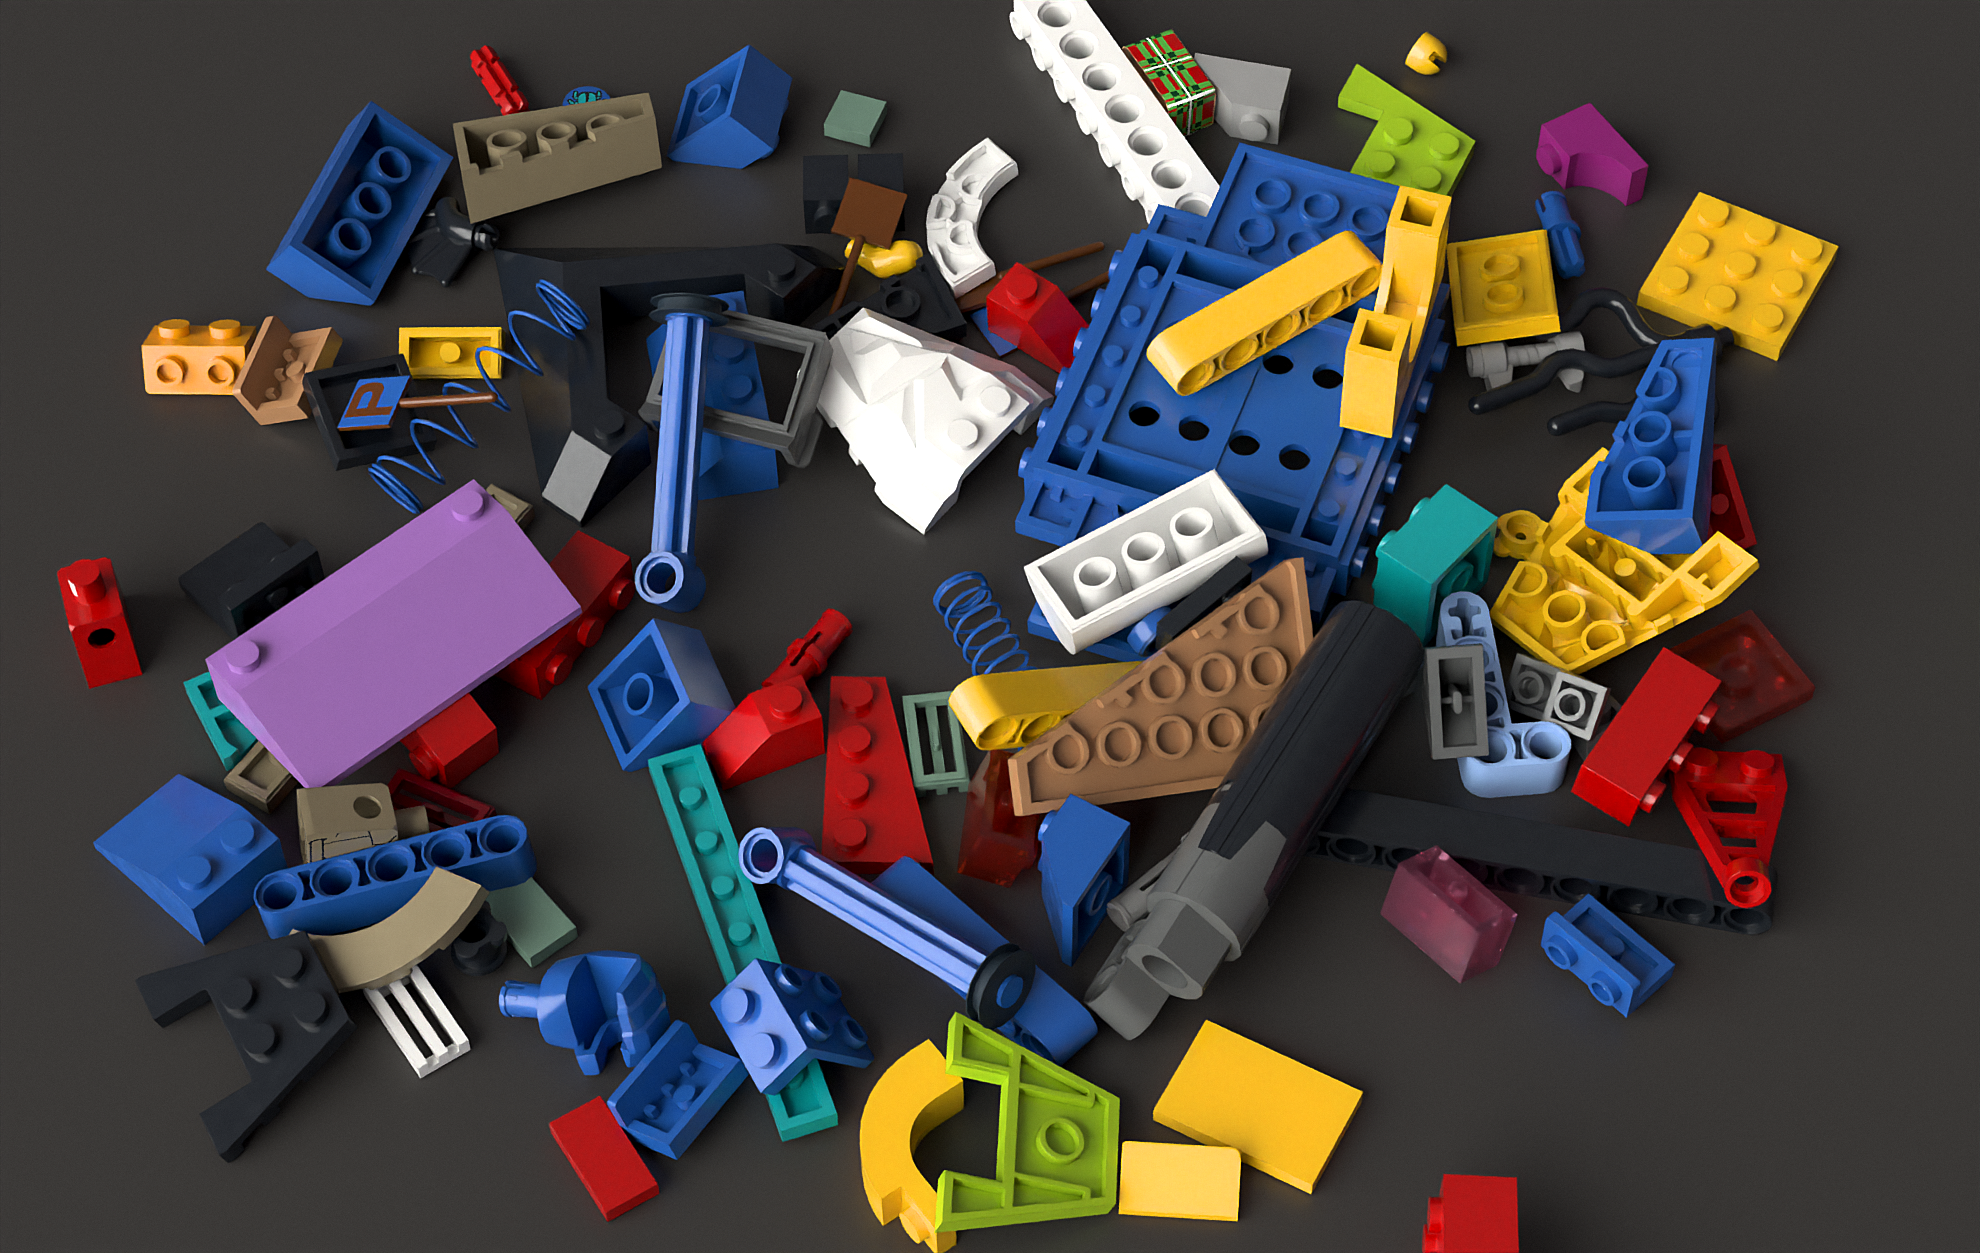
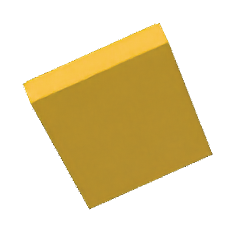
[1446,229,1561,347]
[1153,1020,1363,1194]

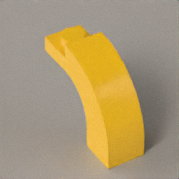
[860,1039,964,1253]

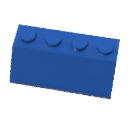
[266,101,453,306]
[646,291,779,500]

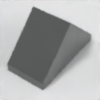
[1421,643,1489,760]

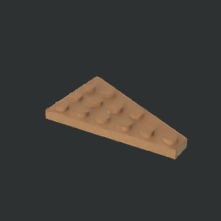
[1008,557,1314,816]

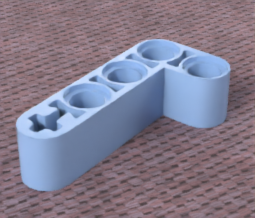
[1436,591,1571,798]

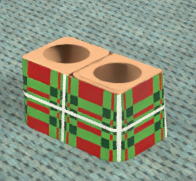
[1122,29,1216,137]

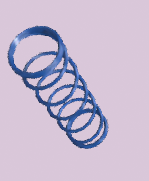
[368,279,590,514]

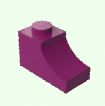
[1536,102,1649,206]

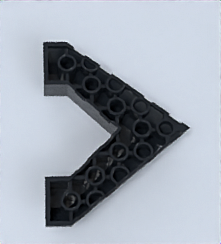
[493,243,845,528]

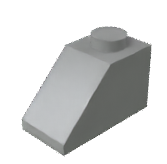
[1194,53,1291,145]

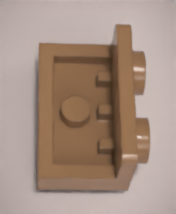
[233,315,343,425]

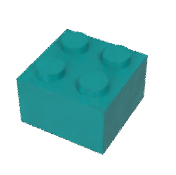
[1372,484,1498,647]

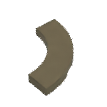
[289,866,490,993]

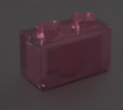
[1380,845,1518,984]

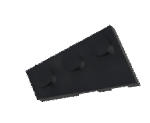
[809,251,967,342]

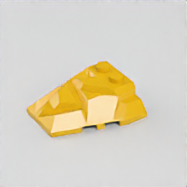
[1489,447,1759,675]

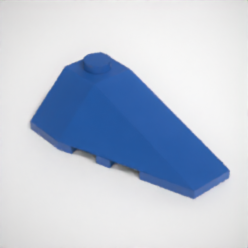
[1585,338,1717,554]

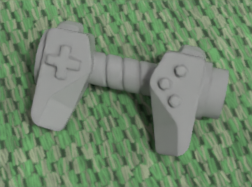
[1466,331,1585,393]

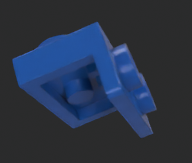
[1540,893,1675,1018]
[607,1020,749,1160]

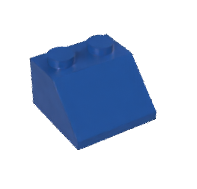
[666,44,792,169]
[587,618,735,772]
[1038,794,1130,967]

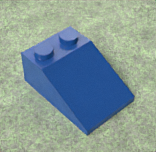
[93,774,288,945]

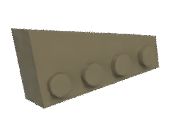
[453,92,662,224]

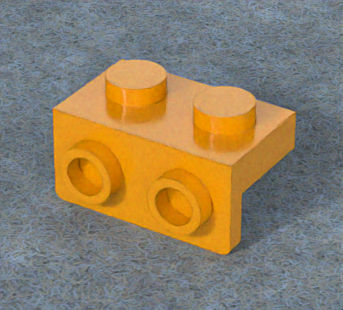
[141,319,257,395]

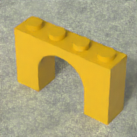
[1340,185,1452,438]

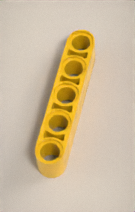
[1146,231,1383,396]
[949,660,1145,750]

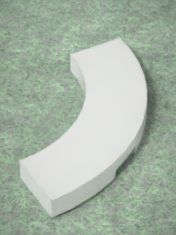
[926,138,1018,299]

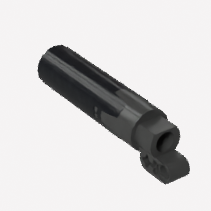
[1083,600,1425,1040]

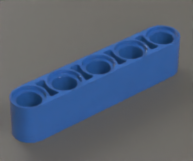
[253,815,537,939]
[871,856,1098,1067]

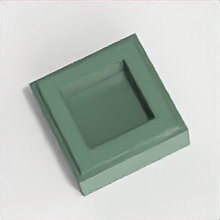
[824,90,887,147]

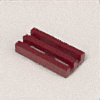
[387,768,497,833]

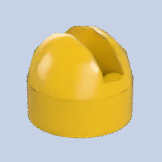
[1405,32,1447,75]

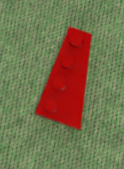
[821,676,934,875]

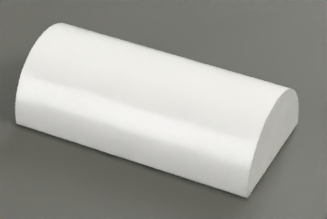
[1024,469,1268,655]

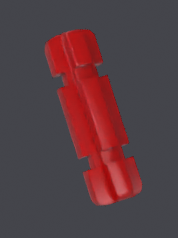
[470,45,530,115]

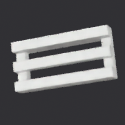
[363,965,471,1078]

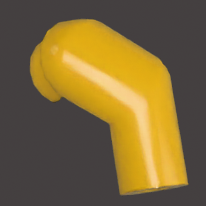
[845,239,923,279]

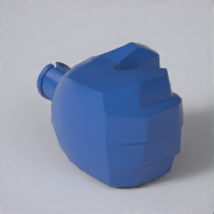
[499,950,671,1075]

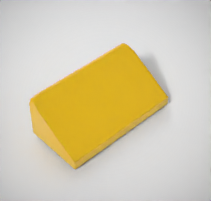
[399,327,506,379]
[1119,1141,1241,1221]

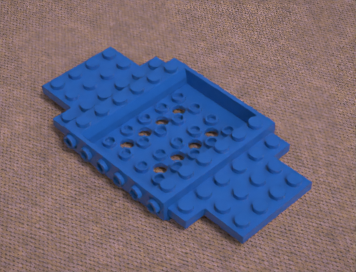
[1015,142,1450,662]

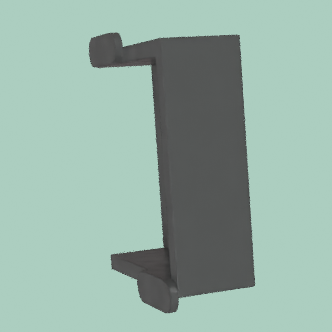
[638,310,834,468]

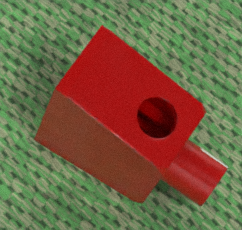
[57,557,143,689]

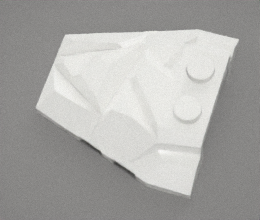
[796,307,1054,535]

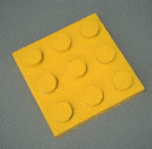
[1636,192,1839,361]

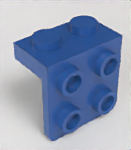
[710,958,874,1096]

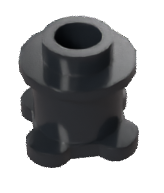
[451,900,508,976]

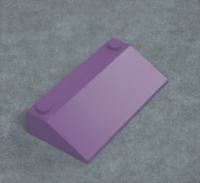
[205,479,582,788]

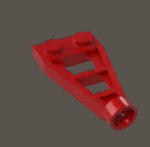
[1668,747,1788,908]

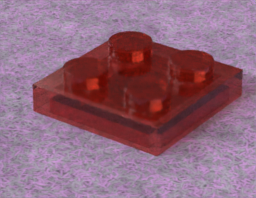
[1668,609,1815,744]

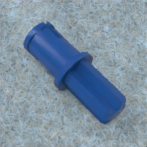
[1535,191,1585,279]

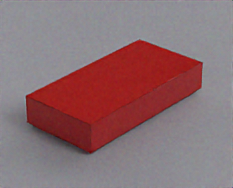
[549,1096,660,1222]

